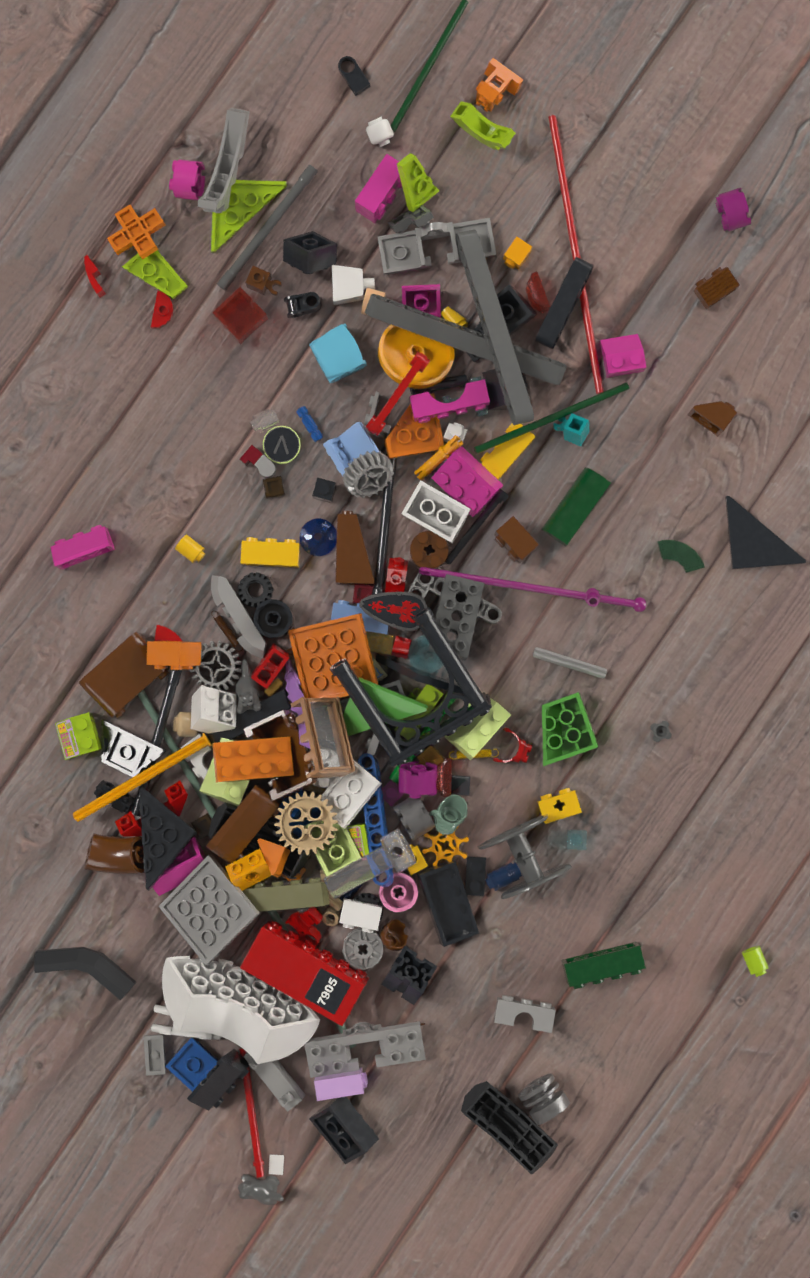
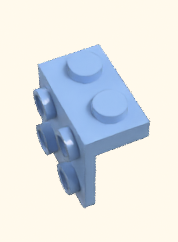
[323,422,379,476]

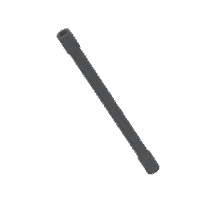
[217,165,318,291]

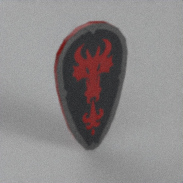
[359,592,428,631]

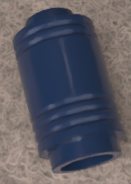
[485,862,522,891]

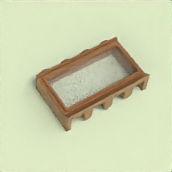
[291,697,355,778]

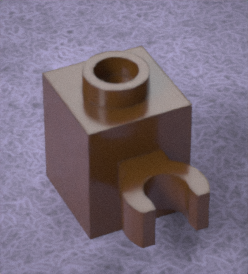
[245,266,282,296]

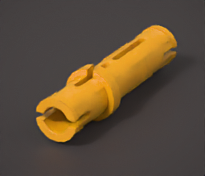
[414,435,463,480]

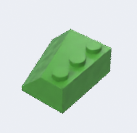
[542,692,598,766]

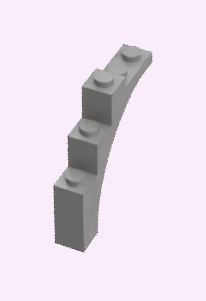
[197,108,250,213]

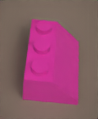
[51,525,115,570]
[153,836,206,896]

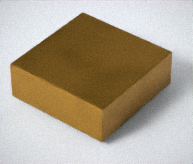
[264,678,284,697]

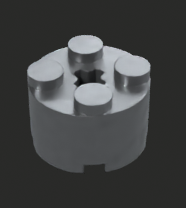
[393,798,435,841]

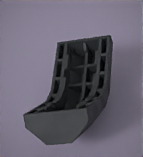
[209,802,311,879]
[34,947,136,1000]
[461,1081,558,1174]

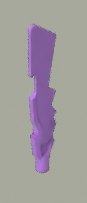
[284,660,310,749]

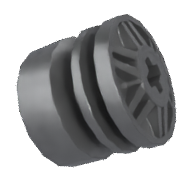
[518,1073,570,1125]

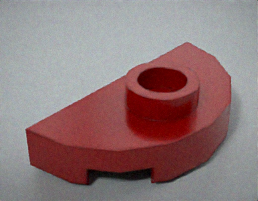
[151,290,173,329]

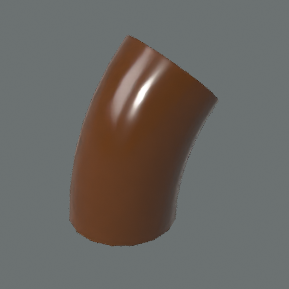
[84,833,144,874]

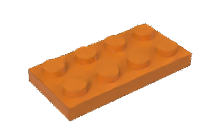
[212,737,294,783]

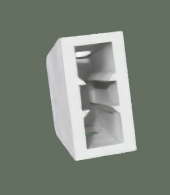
[332,265,375,305]

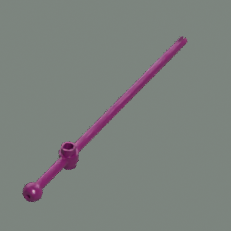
[419,567,646,612]

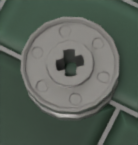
[343,927,383,970]

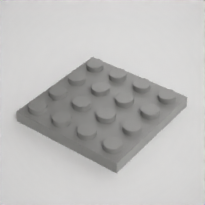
[158,854,260,965]

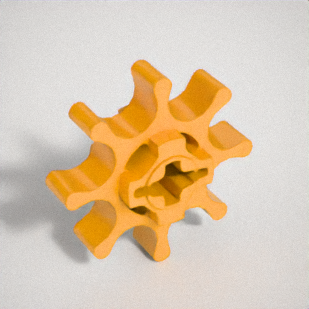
[422,826,469,866]

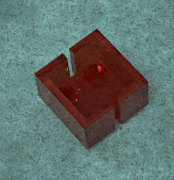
[212,287,268,345]

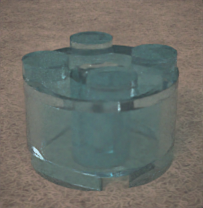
[408,635,443,674]

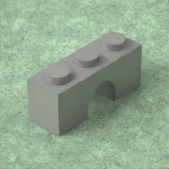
[494,995,556,1033]

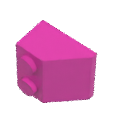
[600,334,646,378]

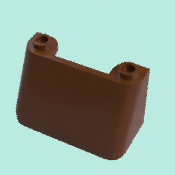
[79,632,171,719]
[244,710,317,801]

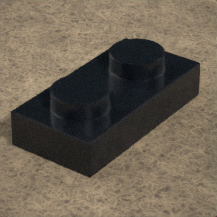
[465,856,486,896]

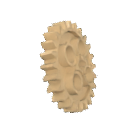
[274,791,338,855]

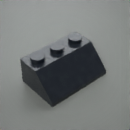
[309,1097,379,1164]

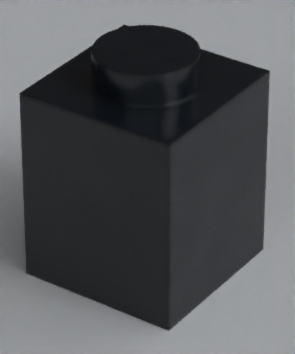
[312,477,337,504]

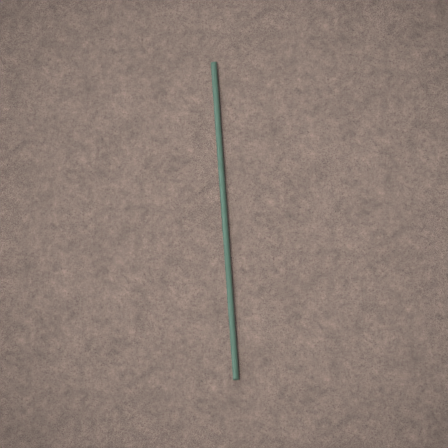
[138,690,356,1049]

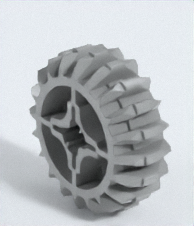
[343,451,394,498]
[190,641,242,691]

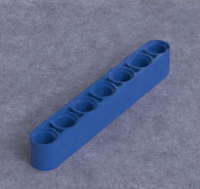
[358,753,394,887]

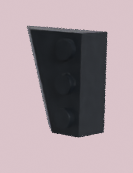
[187,1049,249,1111]

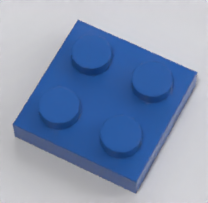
[165,1037,218,1092]

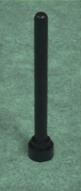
[445,489,509,564]

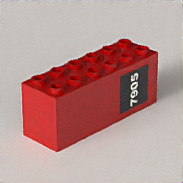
[240,921,370,1026]

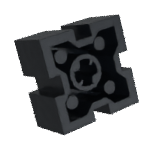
[381,946,438,1005]

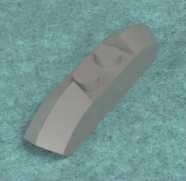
[211,575,267,659]

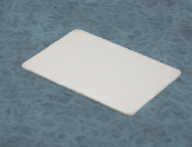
[269,1155,284,1175]

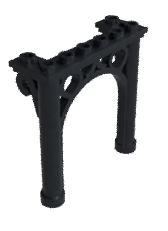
[330,607,492,767]

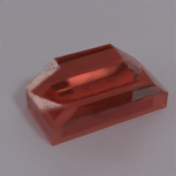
[525,271,551,313]
[436,758,452,797]

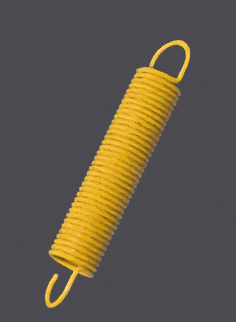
[449,749,499,759]

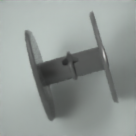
[477,814,572,899]

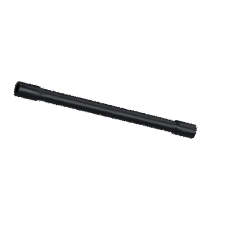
[372,454,397,595]
[131,669,183,817]

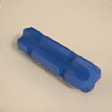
[297,406,323,442]

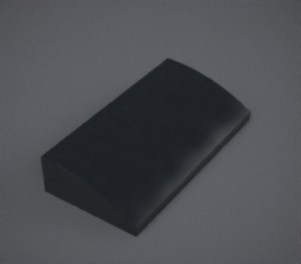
[416,861,479,947]

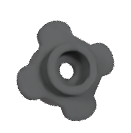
[650,721,672,742]

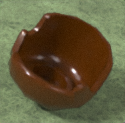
[380,919,409,951]

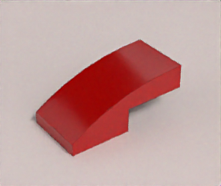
[84,255,106,298]

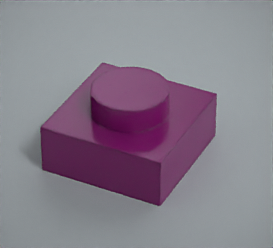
[382,780,404,807]

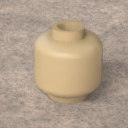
[173,712,198,737]

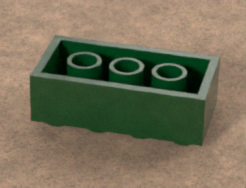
[561,942,646,989]

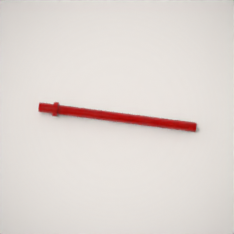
[239,1048,265,1178]

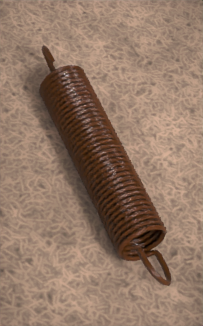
[211,611,243,652]

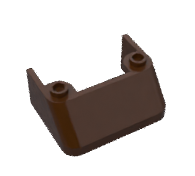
[206,783,281,864]

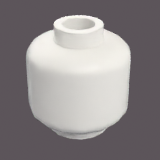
[366,117,394,147]

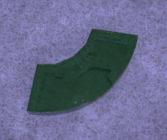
[657,540,705,573]

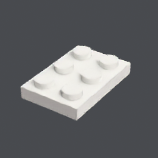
[321,760,382,829]

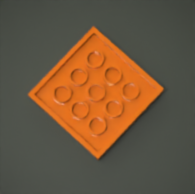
[288,613,378,698]

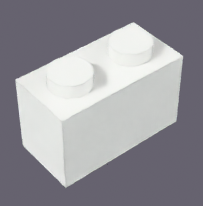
[339,898,383,933]

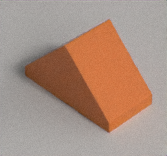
[257,838,290,878]

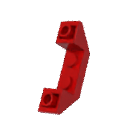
[115,780,188,837]

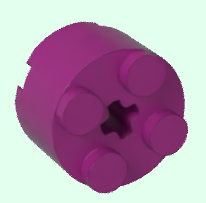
[715,187,751,231]
[399,761,438,799]

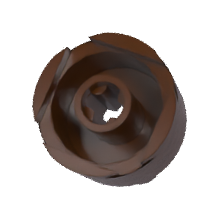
[410,531,448,569]

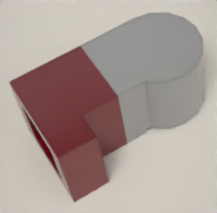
[240,445,276,479]

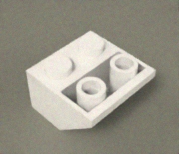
[191,685,236,734]

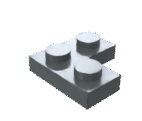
[388,205,434,233]

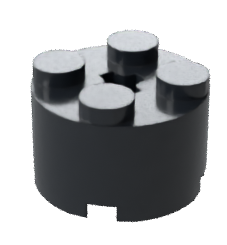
[254,599,294,639]

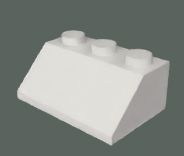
[401,480,471,544]

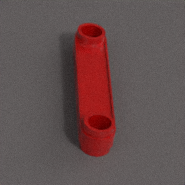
[365,352,430,436]

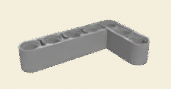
[408,573,502,624]

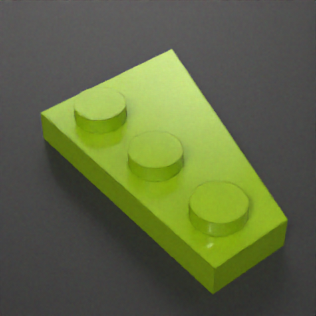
[397,153,439,212]
[122,250,188,299]

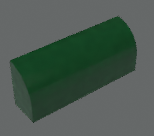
[541,467,611,547]

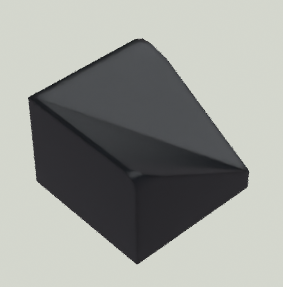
[450,775,471,796]

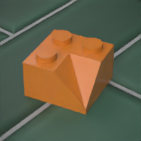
[147,641,201,670]

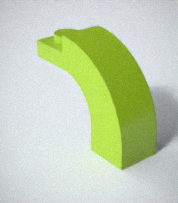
[450,101,516,150]

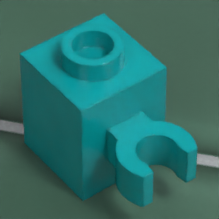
[553,413,590,446]

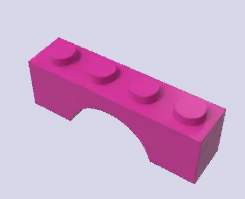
[409,379,490,423]

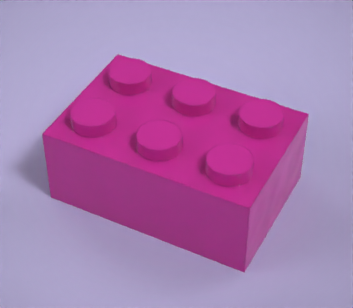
[355,154,403,223]
[432,446,503,517]

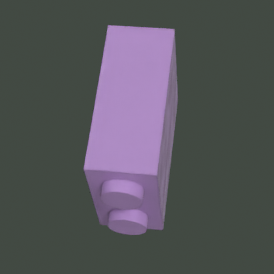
[314,1067,368,1101]

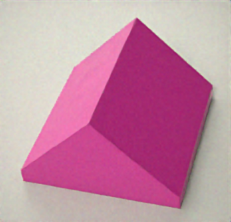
[402,284,441,318]

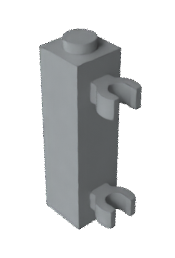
[244,1052,305,1112]

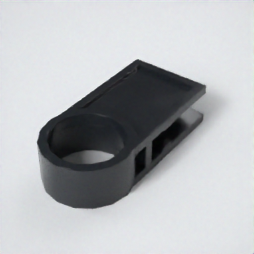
[338,56,371,96]

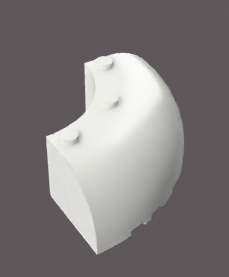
[162,956,320,1064]

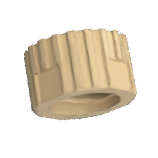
[322,907,341,926]

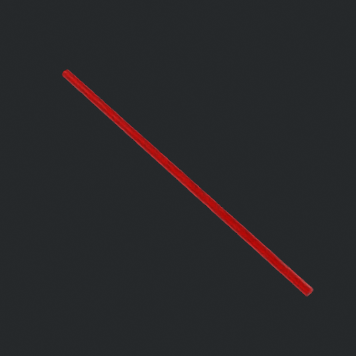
[548,115,604,394]

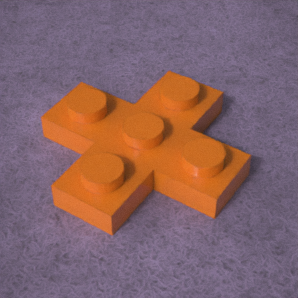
[107,204,166,260]

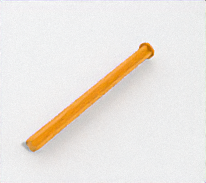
[73,733,212,822]

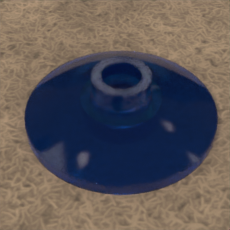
[299,518,337,556]

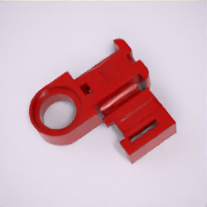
[285,907,323,946]

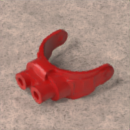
[493,727,532,763]

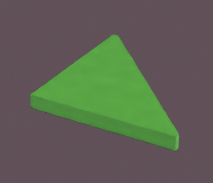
[333,677,428,740]

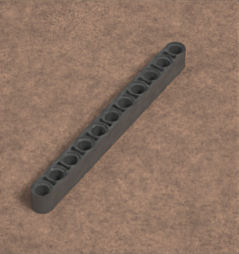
[455,229,534,425]
[365,294,567,385]

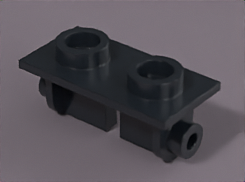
[94,780,135,814]

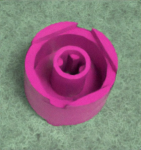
[169,159,205,200]

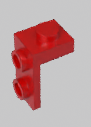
[385,557,409,593]

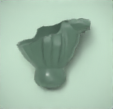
[429,795,468,835]

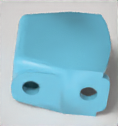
[309,324,367,384]

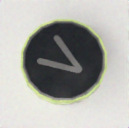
[263,426,301,464]

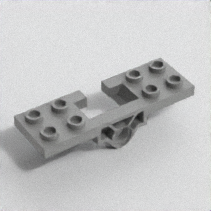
[378,218,496,275]
[305,1021,426,1078]

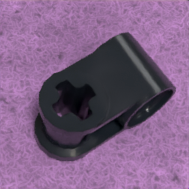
[284,292,322,318]

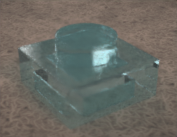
[567,830,587,850]

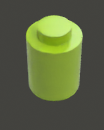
[742,945,769,977]

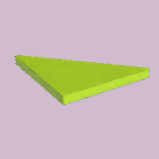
[211,180,287,253]

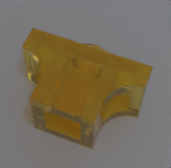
[366,631,394,655]

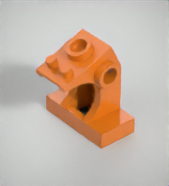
[476,58,523,112]

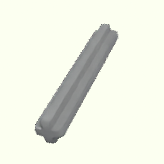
[533,647,607,679]

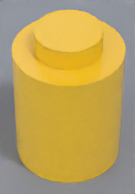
[175,534,205,563]

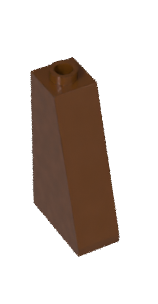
[336,511,375,585]

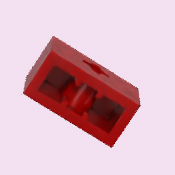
[251,644,289,689]

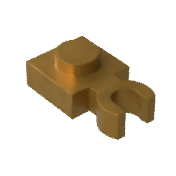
[416,745,444,766]

